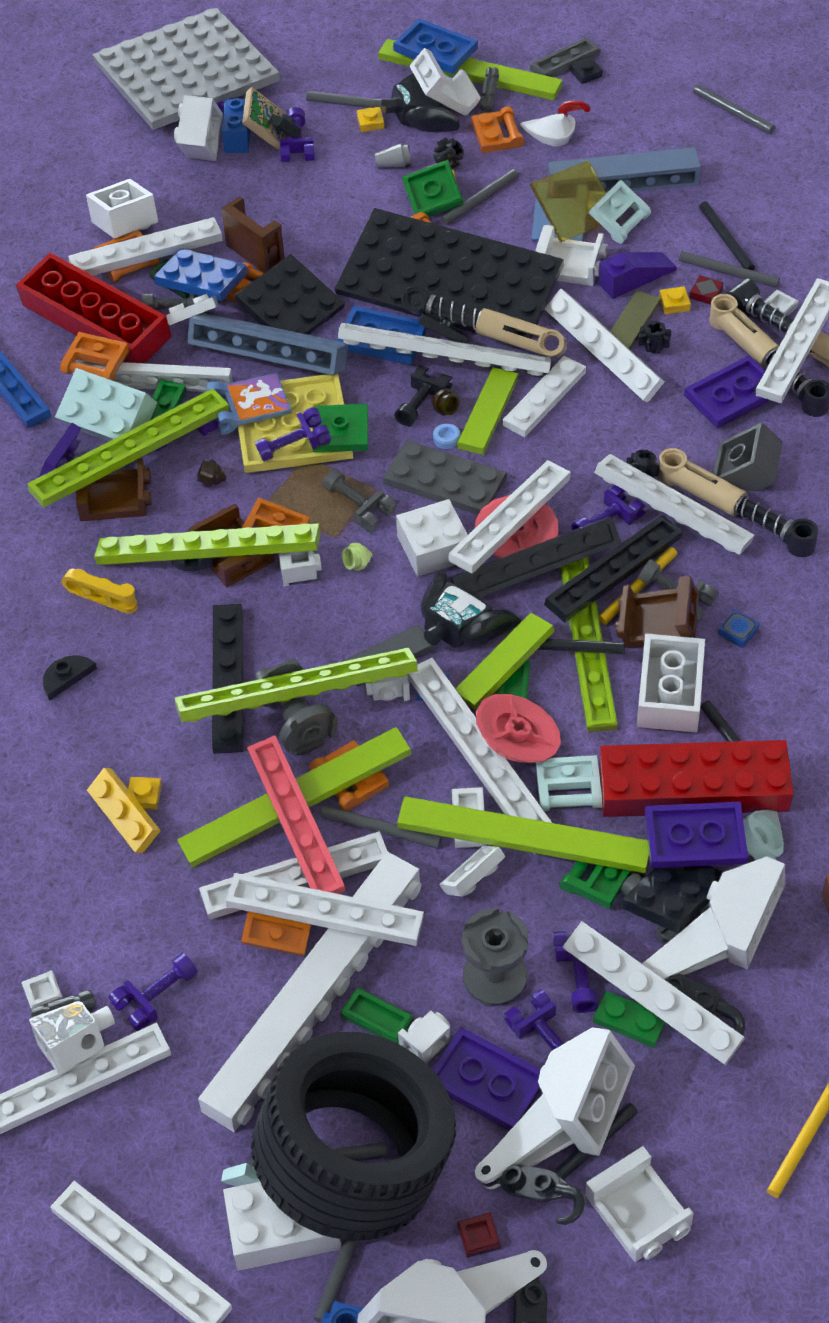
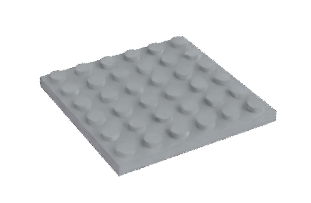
[92,8,281,130]

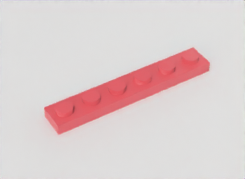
[247,735,346,894]

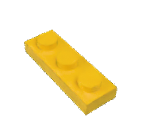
[87,768,161,853]

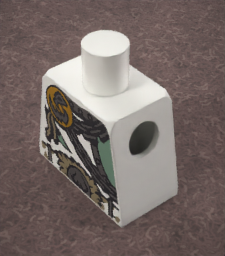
[29,1001,115,1075]

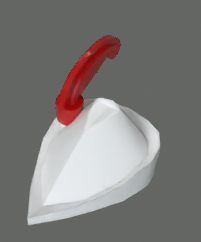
[520,101,591,147]

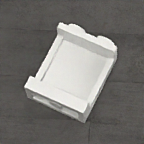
[410,48,481,116]
[535,225,608,286]
[585,1146,694,1262]

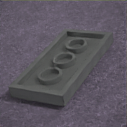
[383,440,507,515]

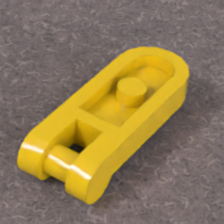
[61,569,138,614]

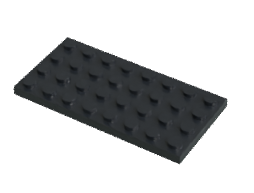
[335,208,564,339]

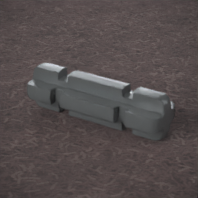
[480,67,499,111]
[31,990,96,1018]

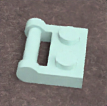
[589,180,651,244]
[536,755,602,811]

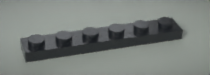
[544,515,683,623]
[451,516,622,598]
[212,604,243,754]

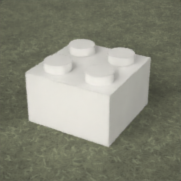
[174,95,223,161]
[86,179,158,238]
[396,499,468,577]

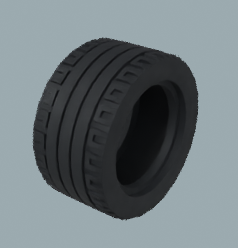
[251,1032,456,1241]

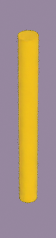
[599,547,678,625]
[767,1083,829,1198]

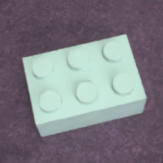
[55,368,157,441]

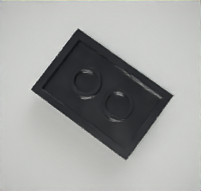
[622,866,723,934]

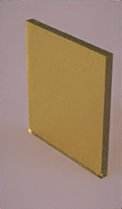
[530,160,606,243]
[268,463,375,538]

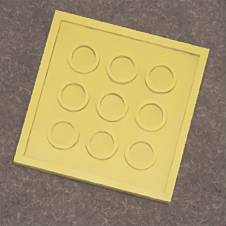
[238,373,353,473]

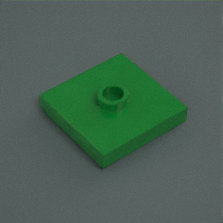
[402,160,464,217]
[313,404,368,452]

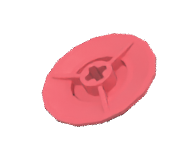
[475,495,558,558]
[476,694,561,763]

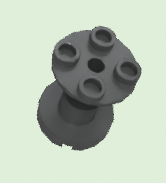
[255,659,338,756]
[462,908,528,1007]

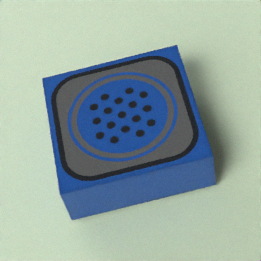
[718,610,760,648]

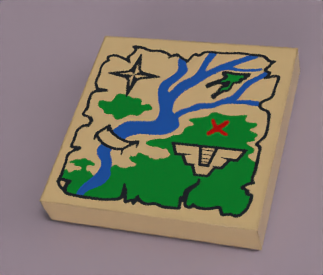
[242,87,286,150]

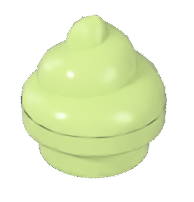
[342,543,372,571]

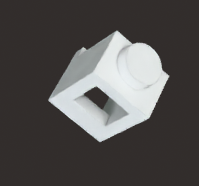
[279,551,322,586]
[365,675,410,701]
[398,1011,451,1064]

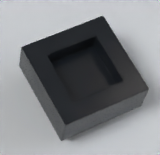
[570,57,603,84]
[268,114,301,138]

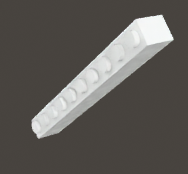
[198,852,421,1132]

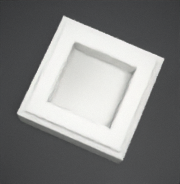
[764,290,798,316]
[22,970,63,1010]

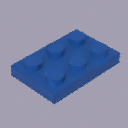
[393,18,478,74]
[154,249,248,302]
[337,306,428,365]

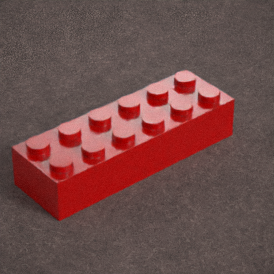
[16,252,172,364]
[599,740,793,817]

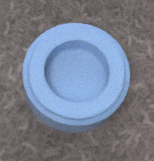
[433,424,460,449]

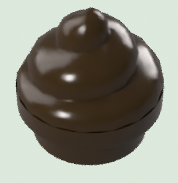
[433,389,460,416]
[196,460,226,487]

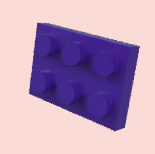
[684,355,770,428]
[645,802,748,868]
[432,1027,541,1130]

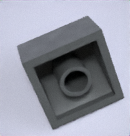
[713,422,783,492]

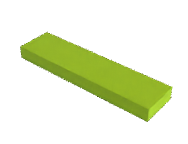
[458,367,518,455]
[455,613,554,710]

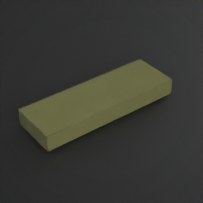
[610,290,660,350]

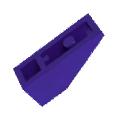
[598,252,677,299]

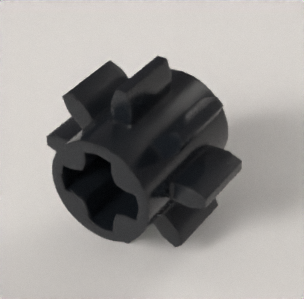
[433,138,464,169]
[638,321,671,353]
[626,449,660,478]

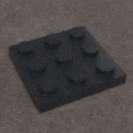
[235,254,345,335]

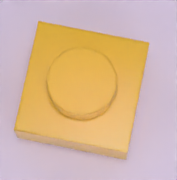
[357,107,384,132]
[659,286,691,314]
[128,777,162,810]

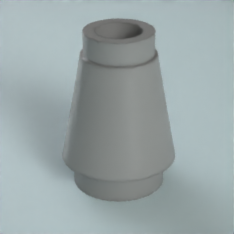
[375,143,412,168]

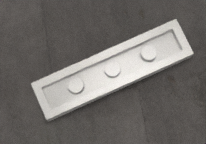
[503,356,586,437]

